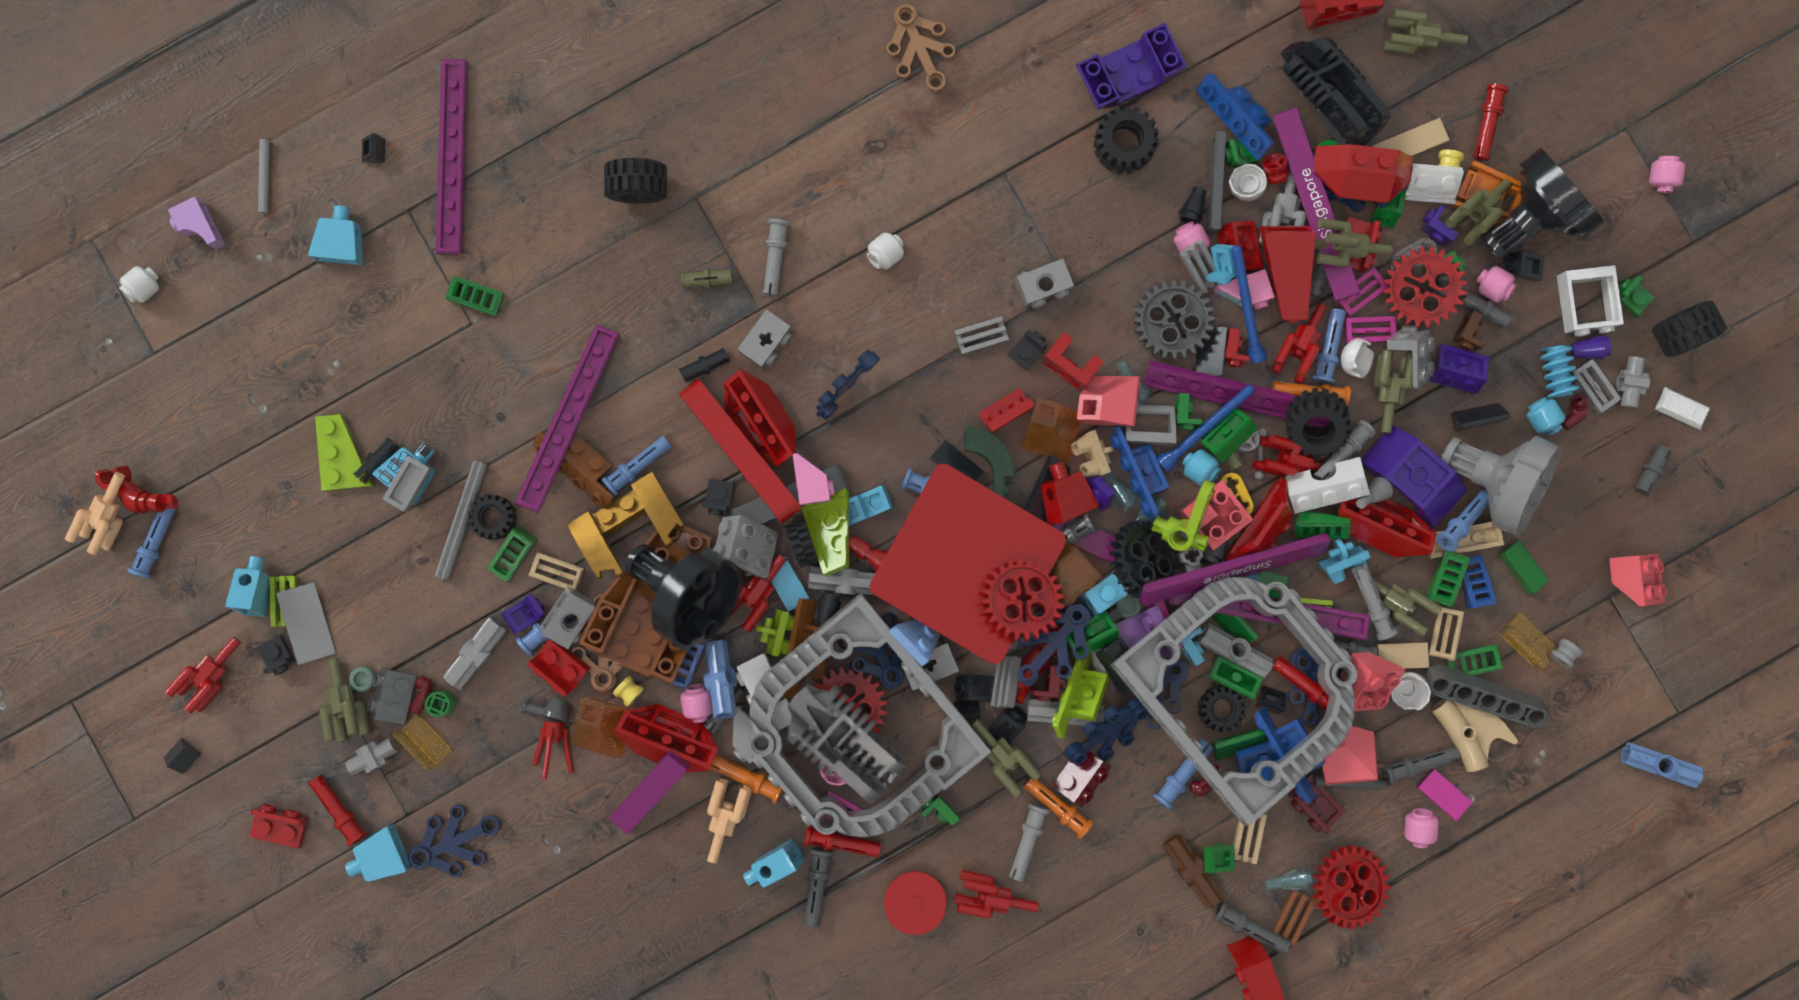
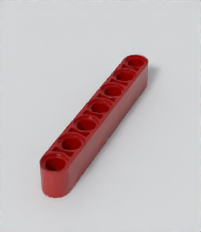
[678,379,802,524]

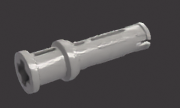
[762,219,790,296]
[1313,420,1376,480]
[1352,564,1398,640]
[1009,803,1051,882]

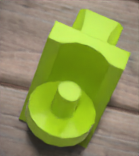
[756,609,795,657]

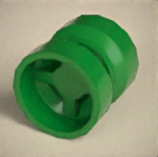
[425,691,456,717]

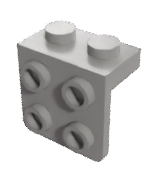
[1387,325,1435,389]
[713,515,778,578]

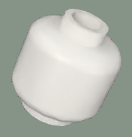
[867,232,904,270]
[119,266,159,303]

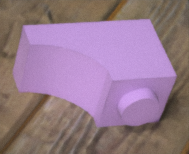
[168,196,225,249]

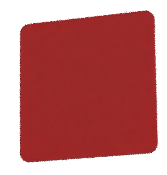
[869,464,1066,664]

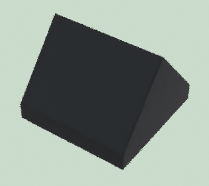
[362,133,385,163]
[1255,685,1286,714]
[953,701,980,725]
[164,738,201,774]

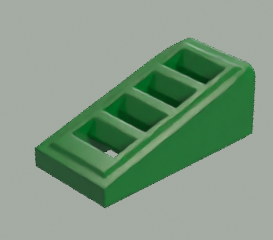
[445,276,504,317]
[1296,511,1351,539]
[487,526,538,583]
[1426,550,1470,607]
[1447,644,1503,675]

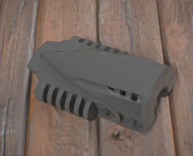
[787,684,910,803]

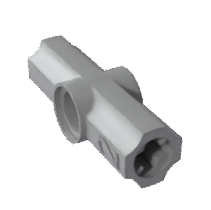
[808,567,875,595]
[443,617,508,690]
[1197,623,1273,679]
[1027,699,1104,726]

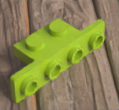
[1052,653,1109,738]

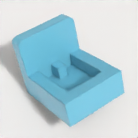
[1206,244,1236,285]

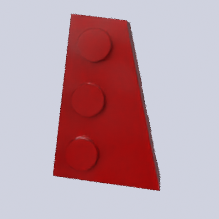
[1300,0,1384,30]
[1226,936,1285,1000]

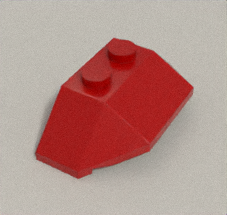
[1313,144,1413,203]
[723,369,796,467]
[1223,477,1293,562]
[1338,497,1437,557]
[614,704,719,773]

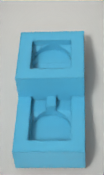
[849,485,894,526]

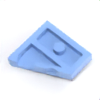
[889,619,940,666]

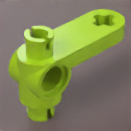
[1151,480,1216,552]

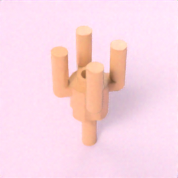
[65,472,125,555]
[707,777,752,864]

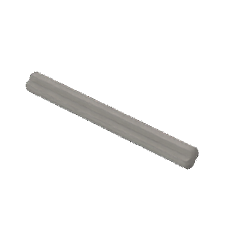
[435,461,487,580]

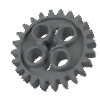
[1133,280,1215,361]

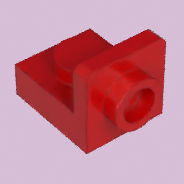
[1224,328,1250,368]

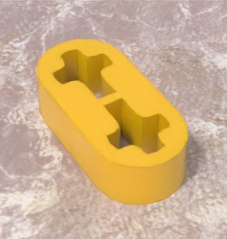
[1219,473,1253,515]

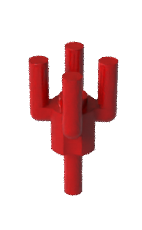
[1271,303,1327,384]
[1252,434,1324,476]
[730,554,787,633]
[164,637,241,714]
[953,870,1039,919]

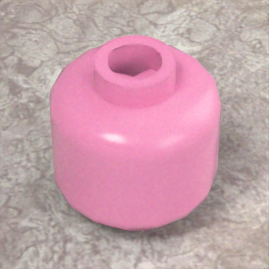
[1649,156,1686,193]
[1173,222,1211,260]
[1476,266,1517,303]
[680,683,713,723]
[1404,808,1439,848]

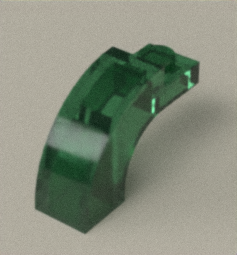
[964,425,1014,498]

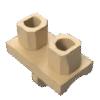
[1071,430,1115,478]

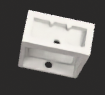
[1557,265,1624,337]

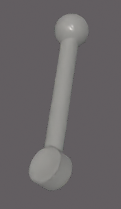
[1255,428,1267,480]

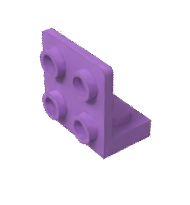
[1112,605,1171,658]

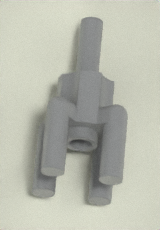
[1259,170,1306,245]

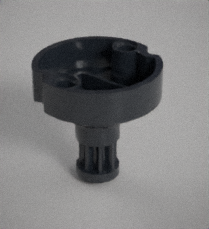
[1482,147,1605,261]
[625,544,742,650]

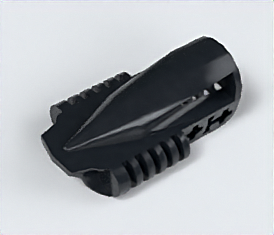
[1281,38,1390,146]

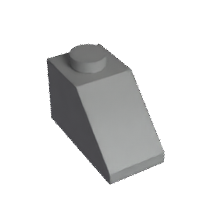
[733,705,769,764]

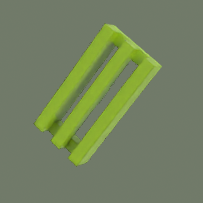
[269,576,298,627]

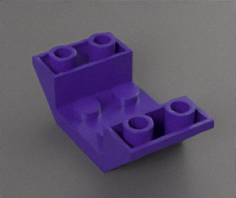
[1076,23,1187,109]
[1361,425,1467,528]

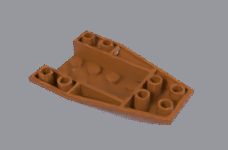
[579,525,712,684]

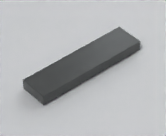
[1207,131,1226,234]

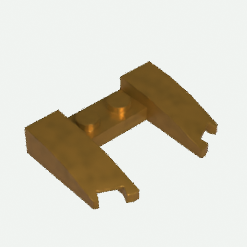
[567,472,685,580]

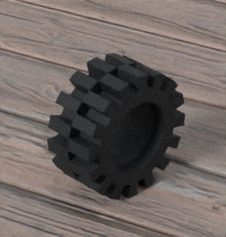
[468,494,517,540]
[785,519,819,568]
[1198,686,1247,732]

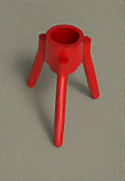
[533,722,573,780]

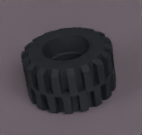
[1094,106,1159,174]
[604,158,667,204]
[1651,301,1727,357]
[1285,388,1351,458]

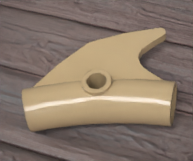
[1431,698,1518,772]

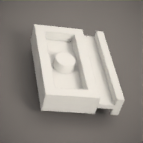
[1405,163,1464,204]

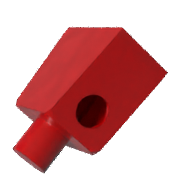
[1041,461,1099,524]

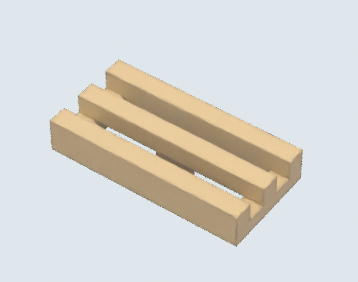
[528,552,585,591]
[1428,607,1464,661]
[1233,814,1267,865]

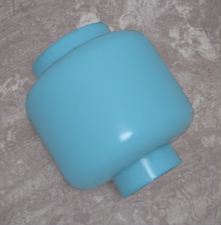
[1526,397,1566,436]
[1182,449,1221,486]

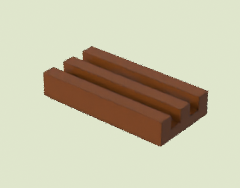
[1271,889,1317,947]

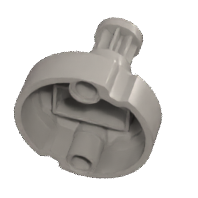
[1441,436,1562,537]

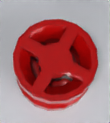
[1262,153,1289,184]

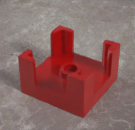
[1041,332,1104,392]

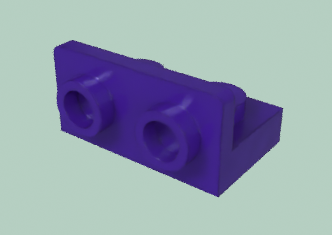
[1430,344,1489,393]

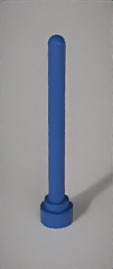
[1232,245,1268,363]
[1156,385,1255,473]

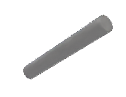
[258,139,270,214]

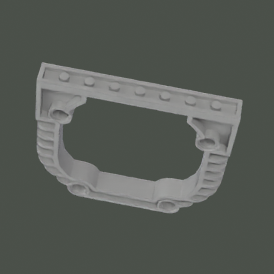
[1110,577,1357,826]
[749,593,991,837]

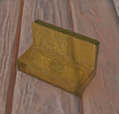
[1499,613,1556,669]
[392,715,452,771]

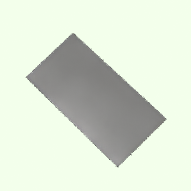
[276,582,336,665]

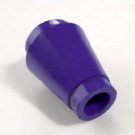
[1571,335,1611,359]

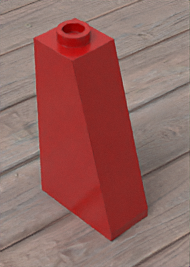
[1260,226,1316,323]

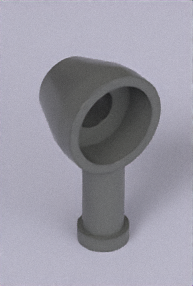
[521,698,568,723]

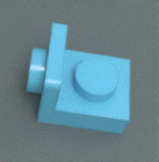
[1180,627,1205,666]

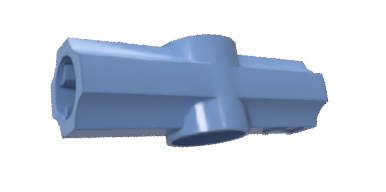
[704,640,737,719]
[1620,742,1704,788]

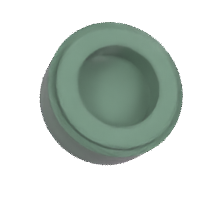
[1115,594,1141,619]
[349,667,376,692]

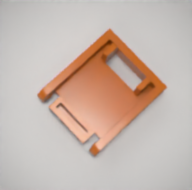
[1452,161,1522,227]

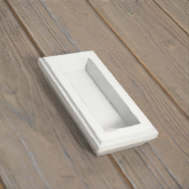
[1655,387,1710,430]

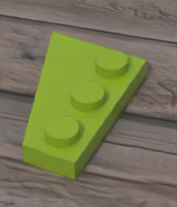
[315,414,374,491]
[802,488,849,577]

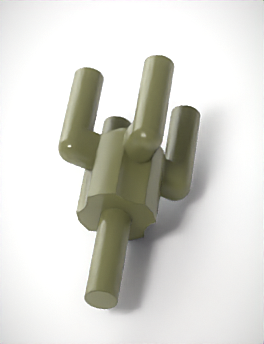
[1382,9,1468,55]
[1445,179,1511,245]
[1315,218,1392,267]
[1372,350,1413,434]
[1372,578,1442,636]
[319,658,371,742]
[971,719,1041,797]

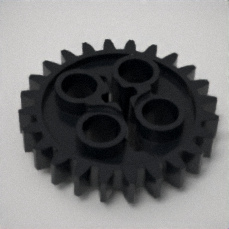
[1109,519,1181,601]

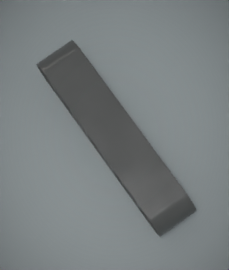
[728,464,850,525]
[1426,665,1549,728]

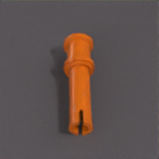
[1272,381,1351,406]
[710,754,783,804]
[1023,778,1094,839]

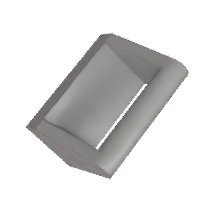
[1123,404,1176,446]

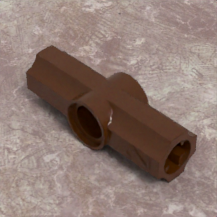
[1162,833,1224,909]

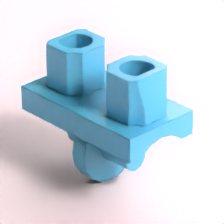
[1318,539,1370,584]

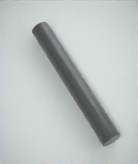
[1313,776,1387,789]

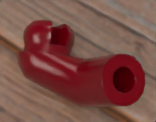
[1561,394,1588,431]
[409,676,433,715]
[1190,763,1219,797]

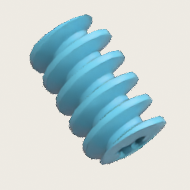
[1539,345,1579,399]

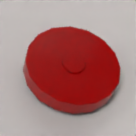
[884,870,947,935]

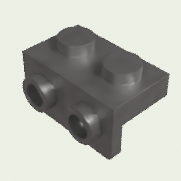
[367,667,416,725]

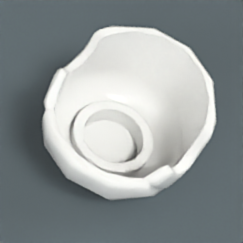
[1229,164,1267,202]
[1341,338,1374,378]
[1391,672,1431,710]

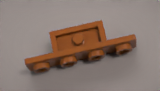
[533,432,614,508]
[782,598,827,698]

